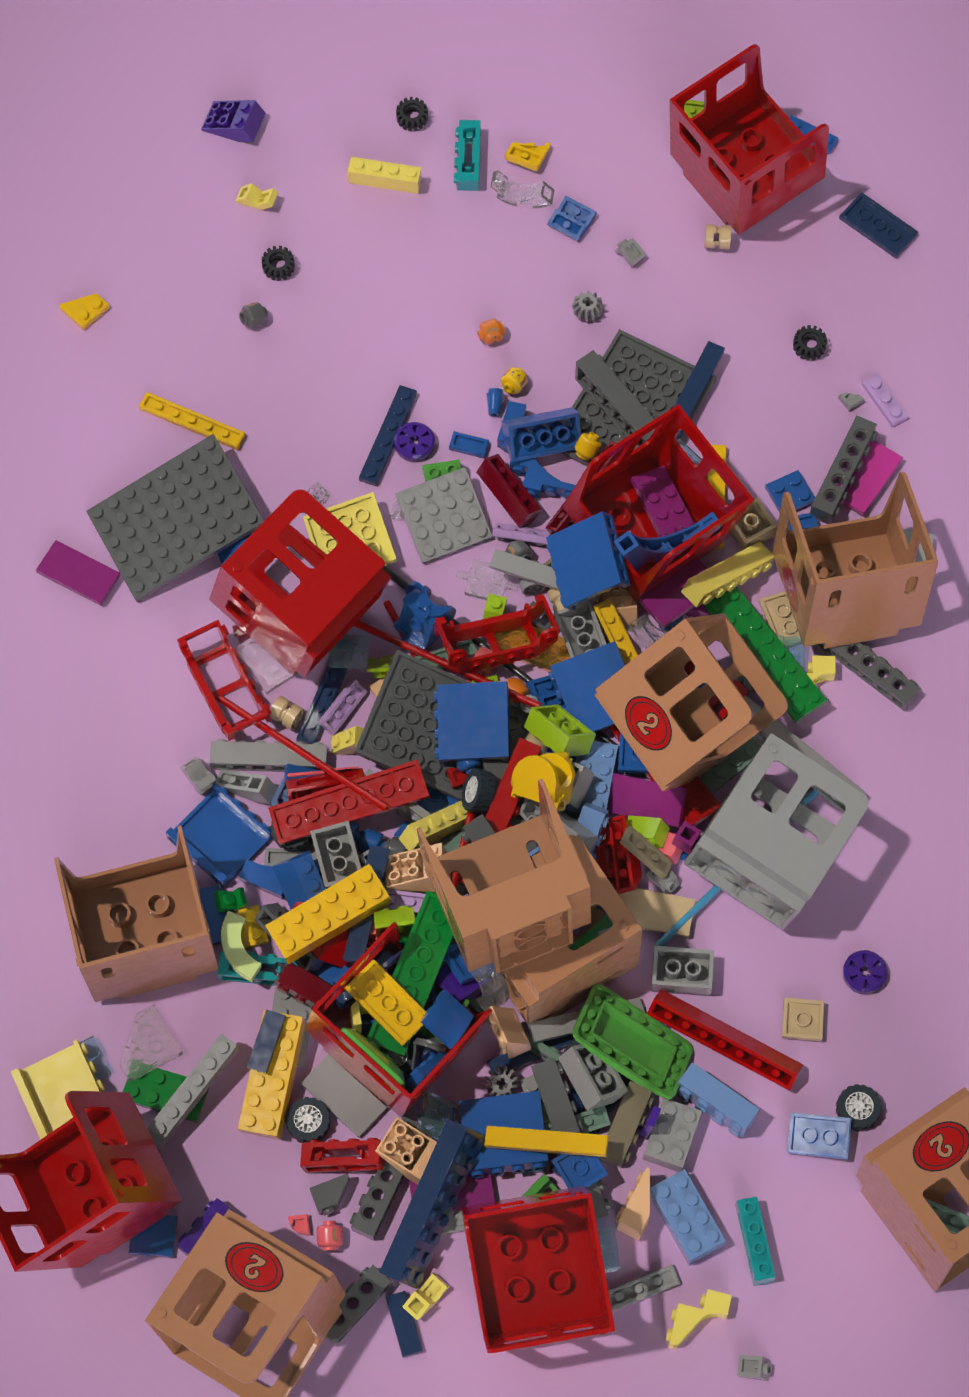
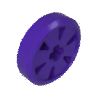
[394,422,435,462]
[843,950,887,994]

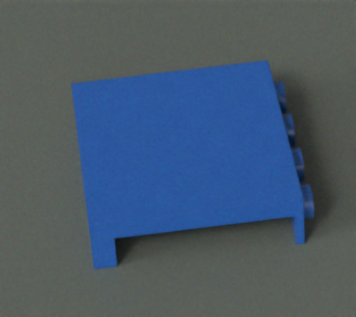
[546,512,630,610]
[548,641,625,732]
[434,681,511,765]
[165,783,272,888]
[459,1091,549,1179]

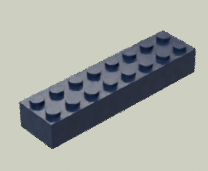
[379,1119,485,1289]

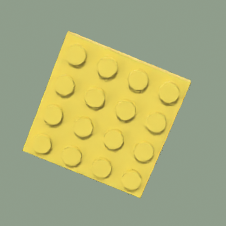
[303,492,397,565]

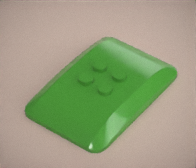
[572,984,693,1099]
[338,1028,405,1091]

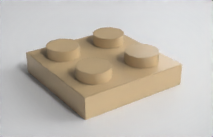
[782,997,824,1042]

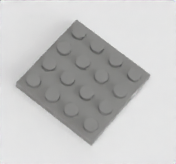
[395,467,492,564]

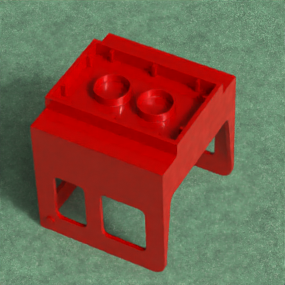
[669,44,829,235]
[562,404,754,601]
[209,489,391,678]
[306,922,493,1118]
[0,1091,182,1272]
[461,1186,615,1353]

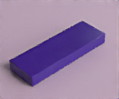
[639,1106,661,1139]

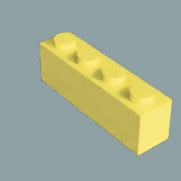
[348,157,422,194]
[399,800,473,851]

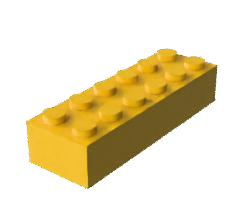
[265,864,392,964]
[238,1010,307,1140]

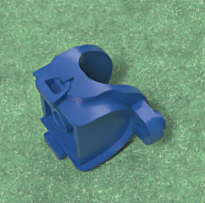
[393,581,456,650]

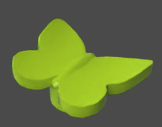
[366,655,394,678]

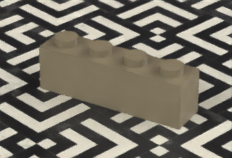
[599,1081,654,1168]

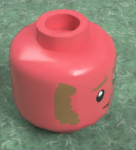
[317,1221,343,1251]

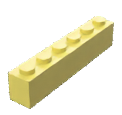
[681,541,774,607]

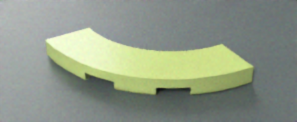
[221,911,262,982]

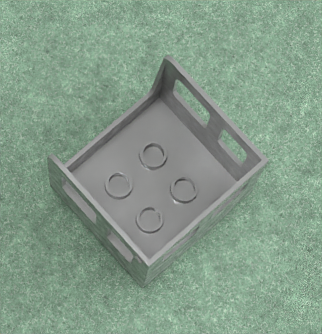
[683,733,869,930]

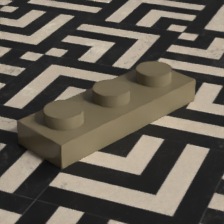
[620,826,673,879]

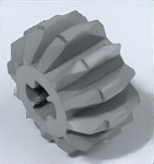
[572,290,603,322]
[484,1065,518,1096]

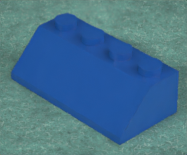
[501,407,581,462]
[273,851,326,909]

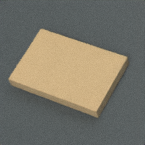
[758,591,802,649]

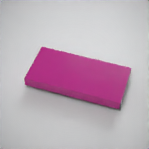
[838,441,903,516]

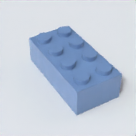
[566,741,618,818]
[677,1063,760,1138]
[650,1169,726,1265]

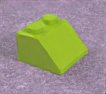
[374,906,415,939]

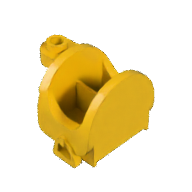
[511,752,575,812]

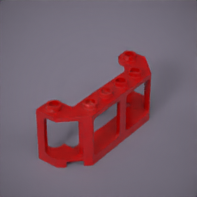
[434,594,559,673]
[177,620,271,741]

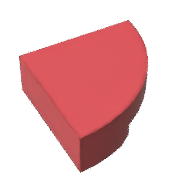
[288,1214,310,1236]

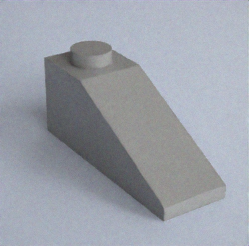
[215,769,278,804]

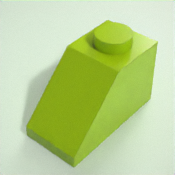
[483,594,507,640]
[628,815,670,848]

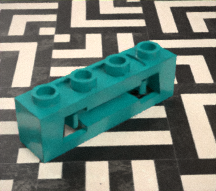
[454,120,481,191]
[217,952,298,986]
[735,1196,776,1286]

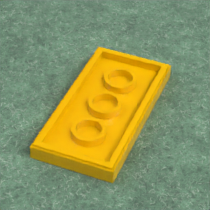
[344,959,426,1046]

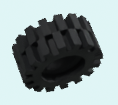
[396,97,428,132]
[262,246,295,281]
[793,325,827,361]

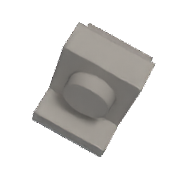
[180,757,217,795]

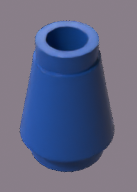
[486,388,505,417]

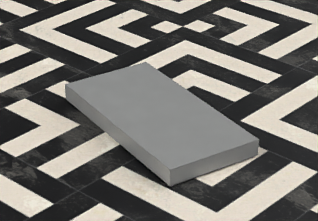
[301,1054,387,1138]

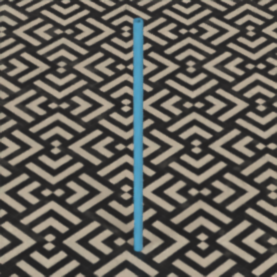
[655,789,819,946]

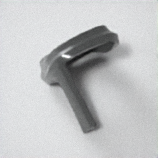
[411,1037,448,1070]

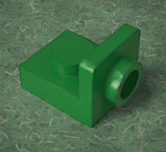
[213,887,247,913]

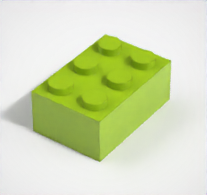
[524,704,596,756]

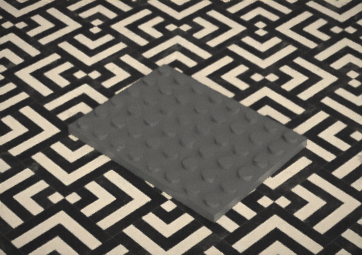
[561,329,717,466]
[86,434,264,602]
[353,650,529,813]

